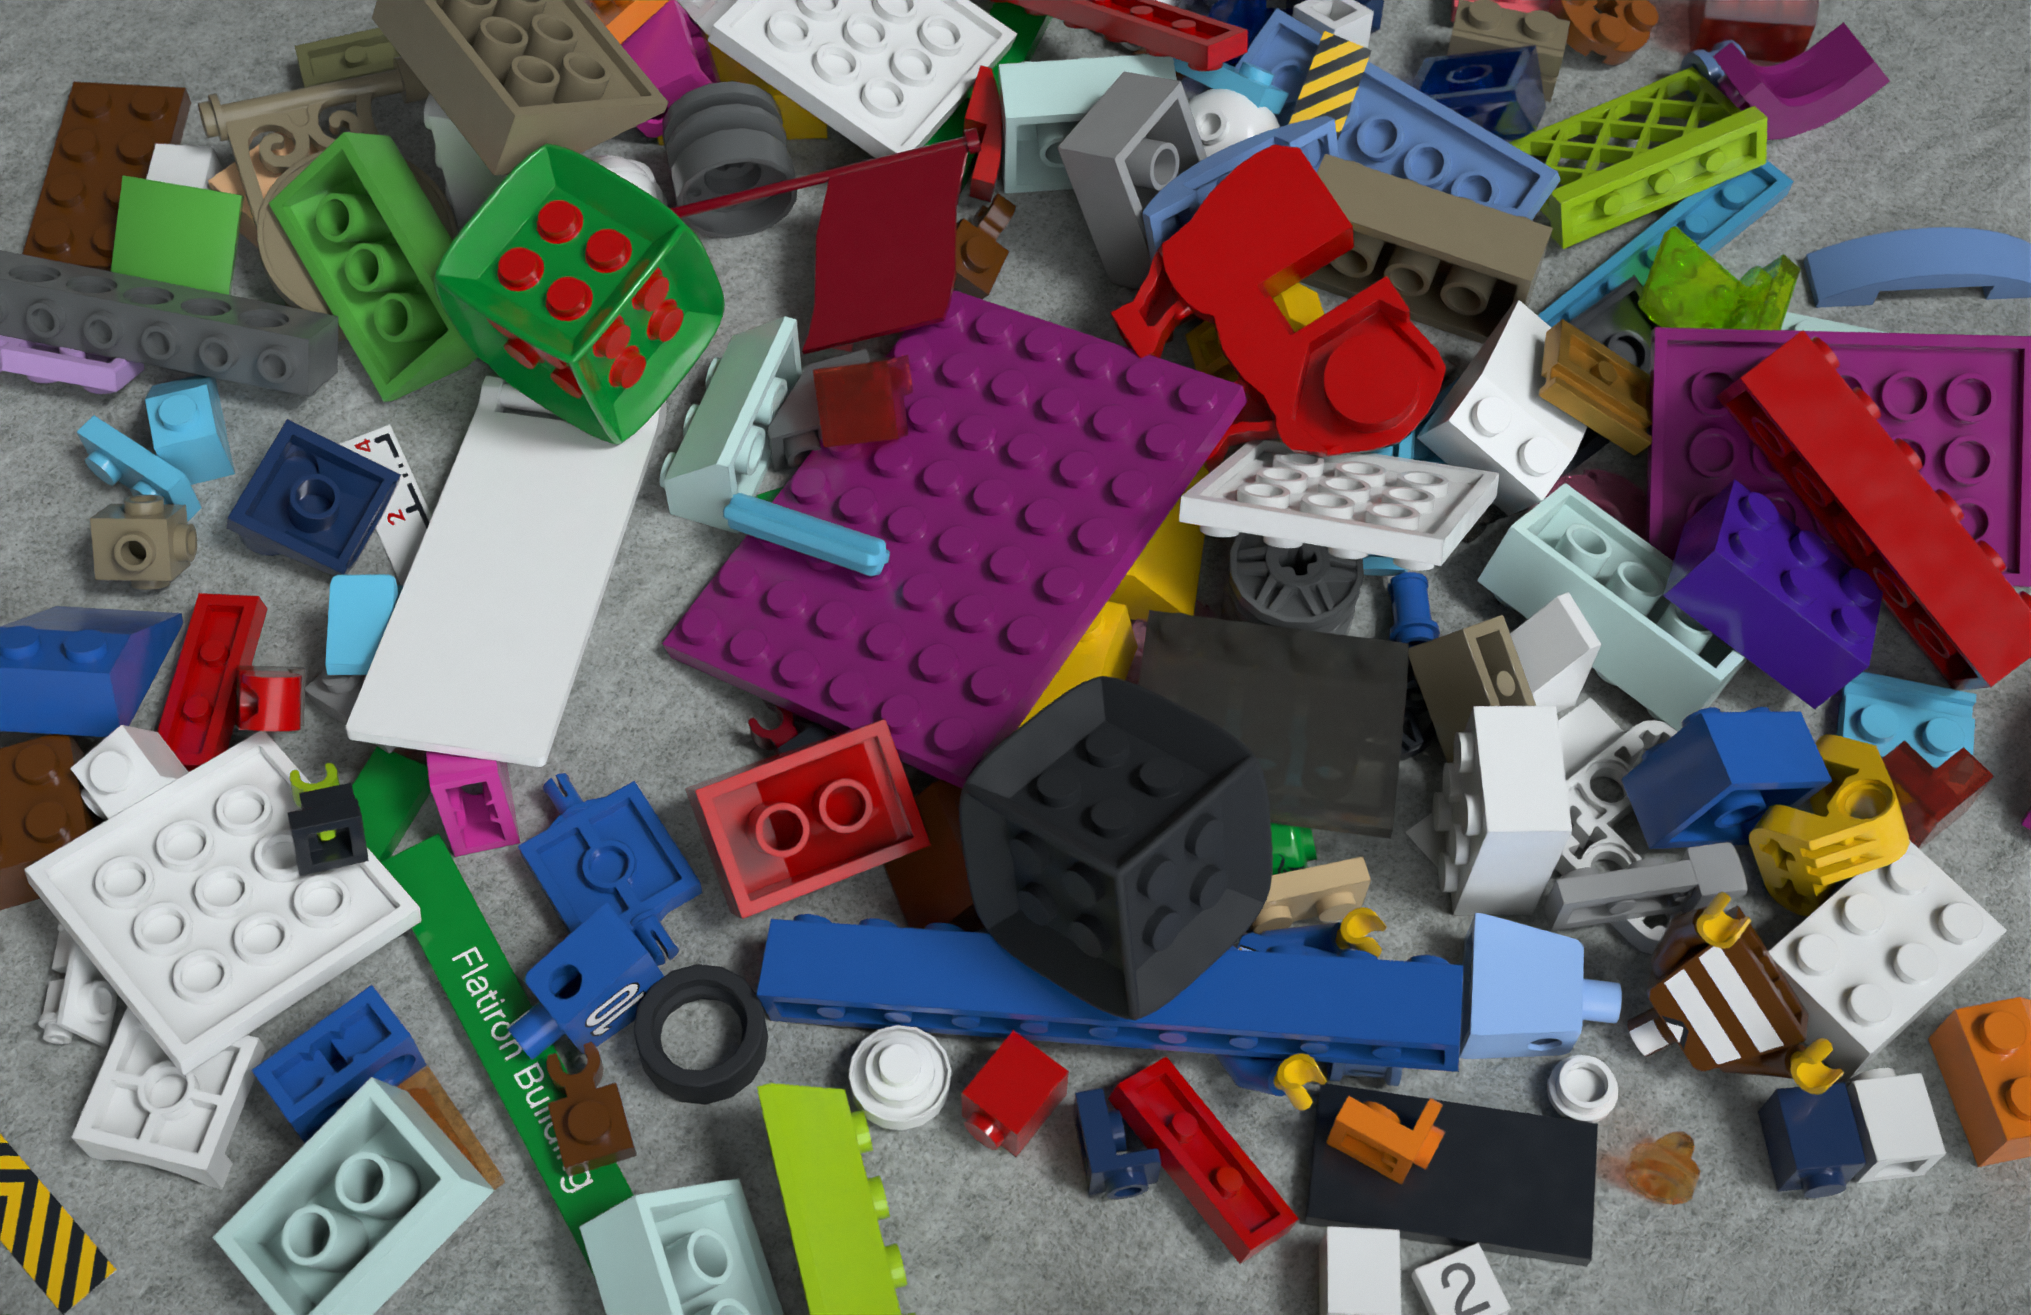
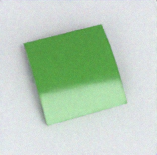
[111,176,244,295]

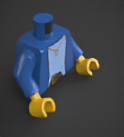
[1214,907,1387,1110]

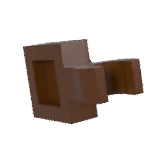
[954,193,1016,300]

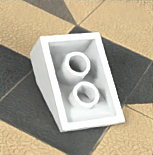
[1417,300,1587,516]

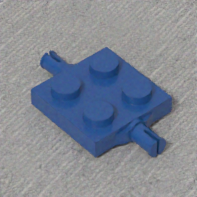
[518,773,703,966]

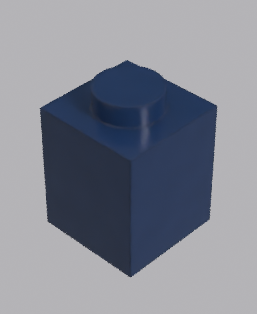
[1758,1082,1867,1198]

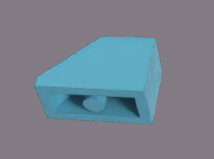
[145,375,235,485]

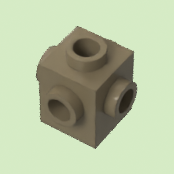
[90,495,197,590]

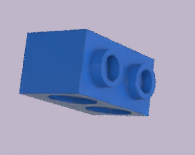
[252,985,427,1144]

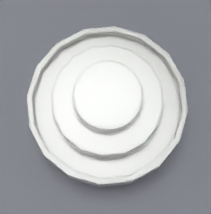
[849,1025,951,1130]

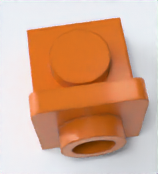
[1327,1096,1445,1185]

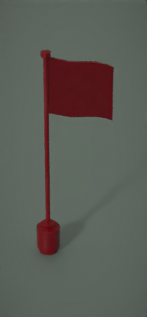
[670,128,982,355]

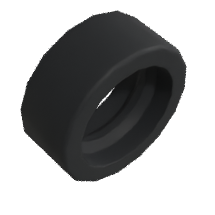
[633,964,769,1105]

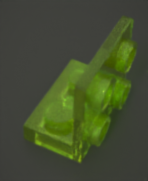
[1638,226,1801,330]

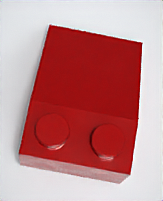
[685,719,931,919]

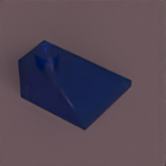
[1411,45,1546,140]

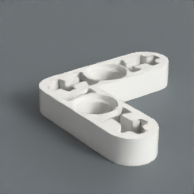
[1555,720,1683,954]

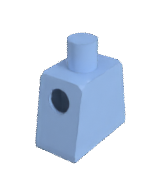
[1459,913,1622,1059]

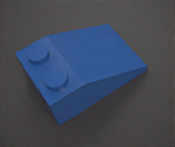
[0,606,183,737]

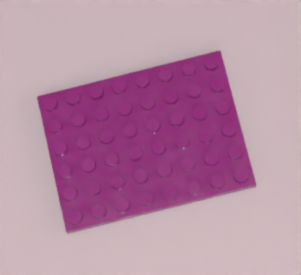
[662,290,1247,788]

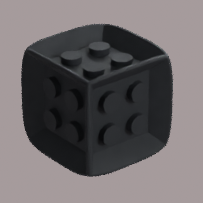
[959,676,1273,1020]

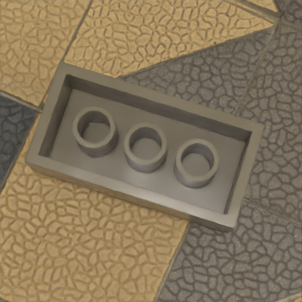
[1300,153,1553,344]

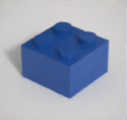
[1621,707,1832,849]

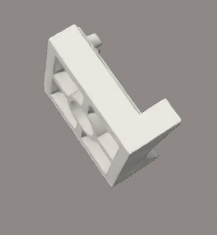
[71,1007,266,1190]

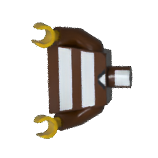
[1627,892,1844,1095]

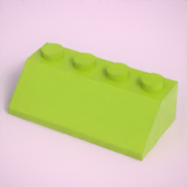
[757,1083,916,1315]

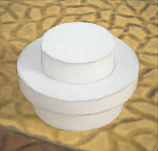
[1547,1055,1618,1123]

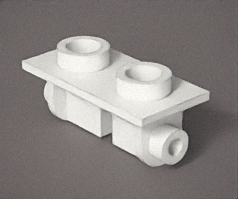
[38,922,118,1047]

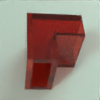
[813,355,913,448]
[1882,740,1994,850]

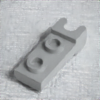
[1544,842,1747,931]

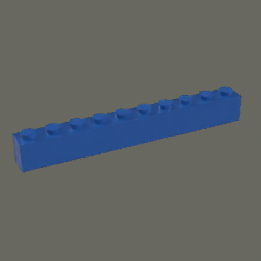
[757,914,1464,1072]

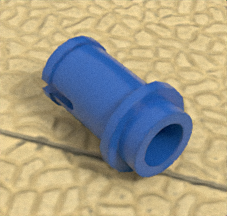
[1387,572,1440,655]

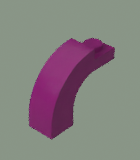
[1713,22,1890,140]

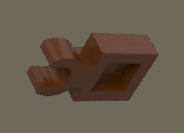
[547,1042,637,1177]

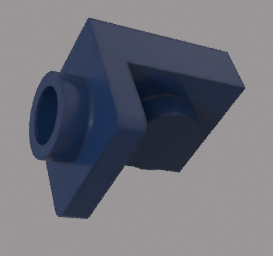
[1073,1088,1161,1199]

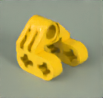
[1749,734,1910,916]

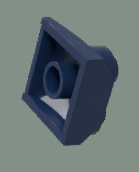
[227,419,401,576]

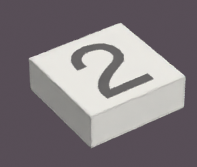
[1411,1243,1511,1315]

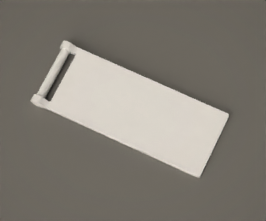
[346,375,667,767]

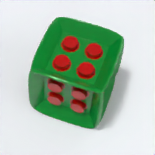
[434,143,725,445]

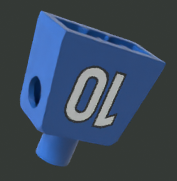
[506,902,664,1060]

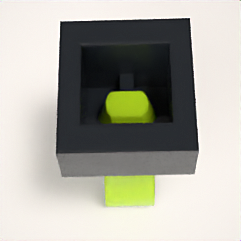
[287,763,369,876]

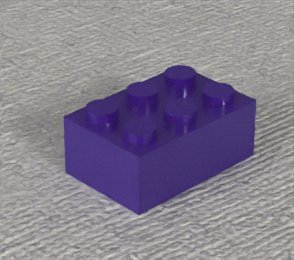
[1663,479,1883,709]

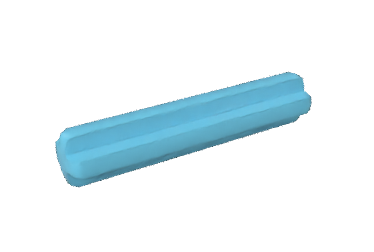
[723,493,890,576]

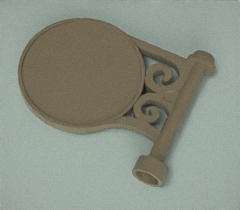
[198,56,457,327]

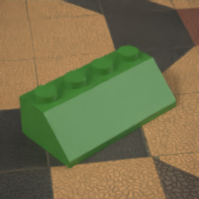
[268,132,478,402]

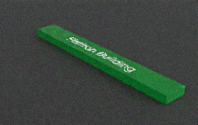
[380,833,634,1280]

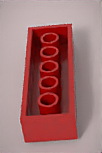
[1716,330,2031,691]

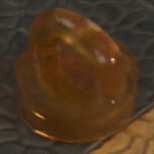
[1624,1131,1701,1205]

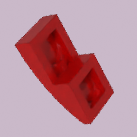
[962,65,1002,202]

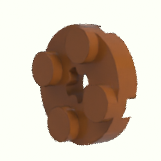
[1548,0,1659,65]

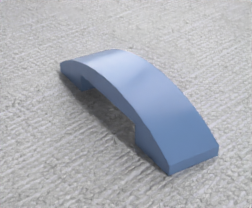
[1142,116,1340,264]
[1803,227,2031,308]

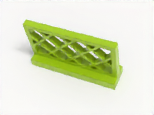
[1508,66,1767,249]

